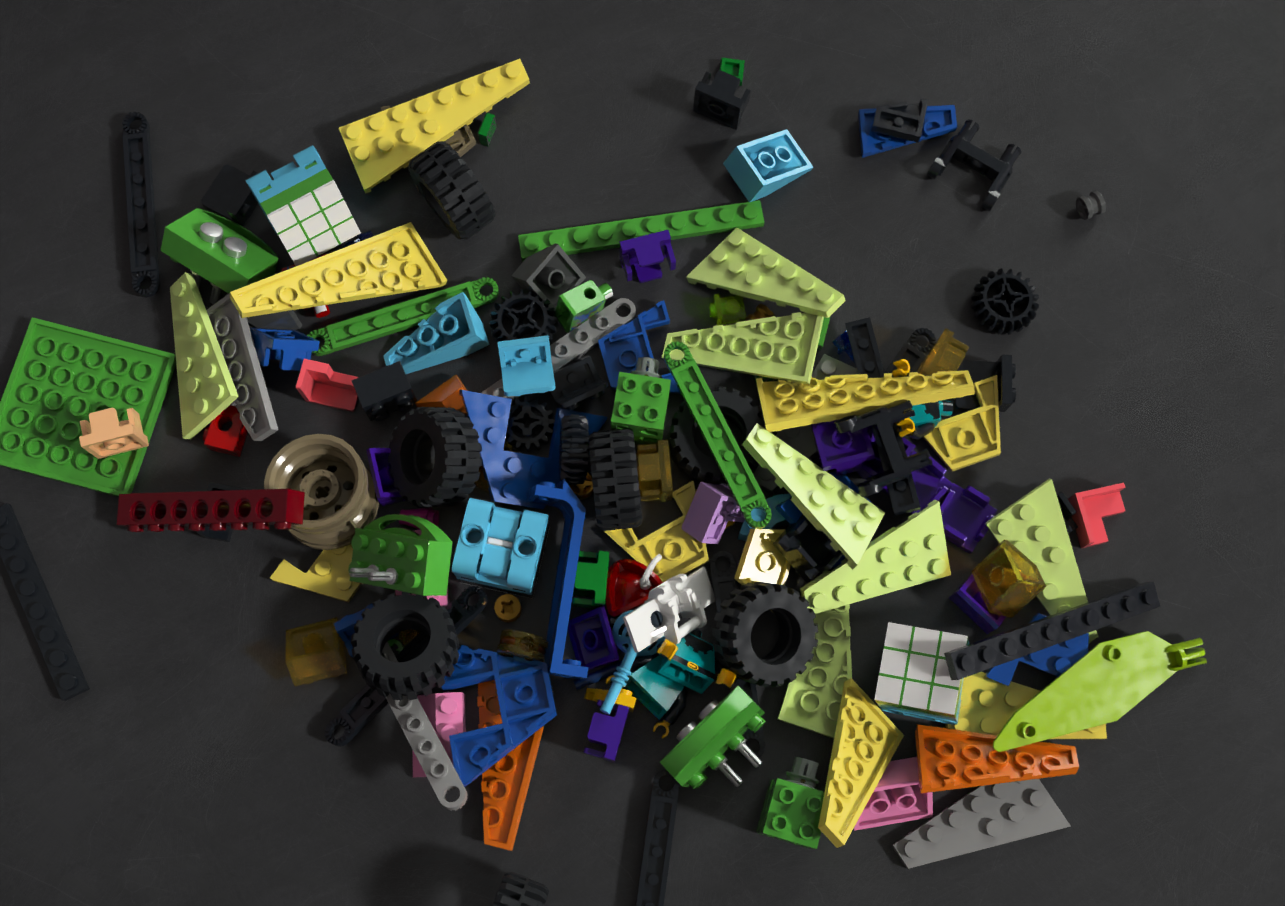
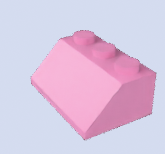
[413,692,466,778]
[854,757,933,831]

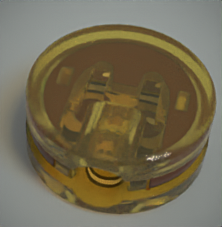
[497,629,549,662]

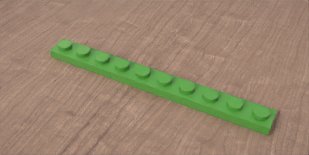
[518,200,764,262]

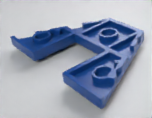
[459,390,607,509]
[442,645,557,787]

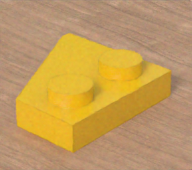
[584,688,636,712]

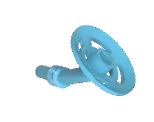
[600,610,665,715]

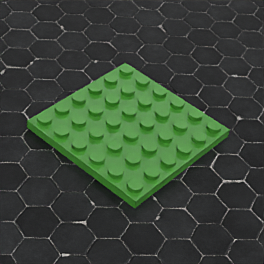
[0,317,176,497]

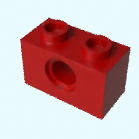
[203,404,248,457]

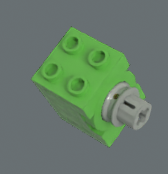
[611,357,671,447]
[756,757,824,849]

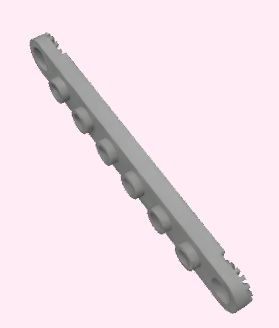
[481,298,636,405]
[382,641,468,811]

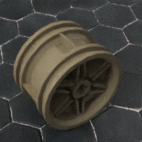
[264,434,379,550]

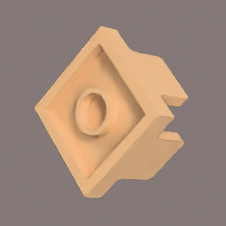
[79,408,149,459]

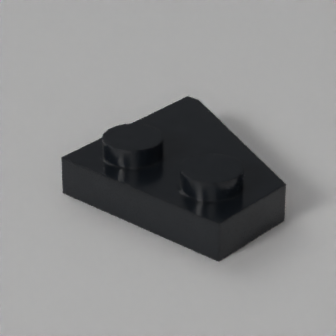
[871,99,928,143]

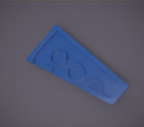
[858,105,957,158]

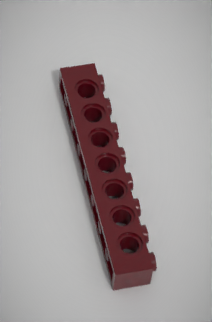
[117,489,305,532]

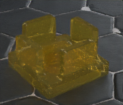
[918,328,969,376]
[636,440,673,502]

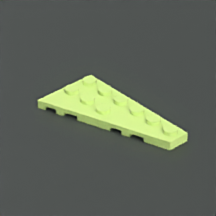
[686,228,845,318]
[800,500,951,614]

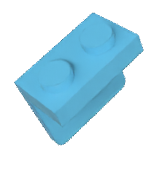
[498,335,555,397]

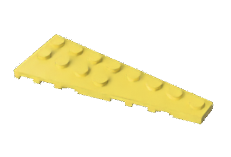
[339,59,530,193]
[230,222,447,318]
[756,370,975,432]

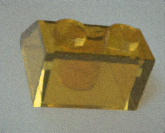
[971,539,1046,618]
[285,617,347,686]

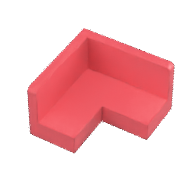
[296,359,359,412]
[1068,483,1126,548]

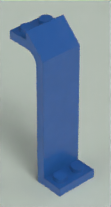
[526,479,589,679]

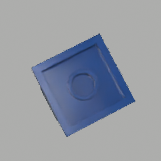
[250,328,320,370]

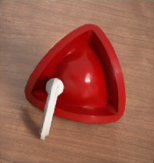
[605,554,663,617]

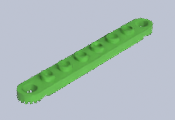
[307,277,499,356]
[664,341,772,529]

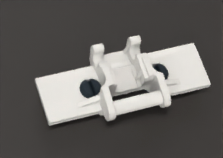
[623,567,715,653]

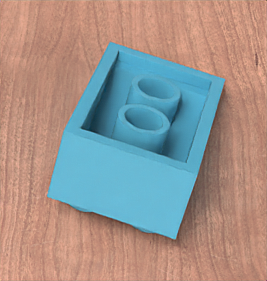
[723,129,813,203]

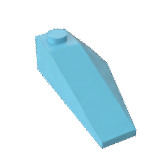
[383,292,490,374]

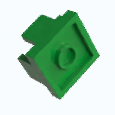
[571,551,609,610]

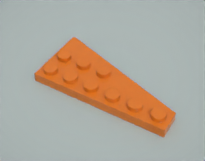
[477,680,553,851]
[915,724,1079,794]

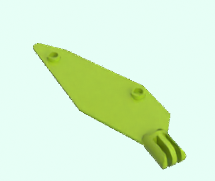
[993,631,1207,752]

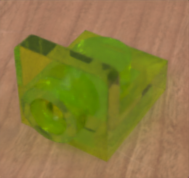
[709,294,746,325]

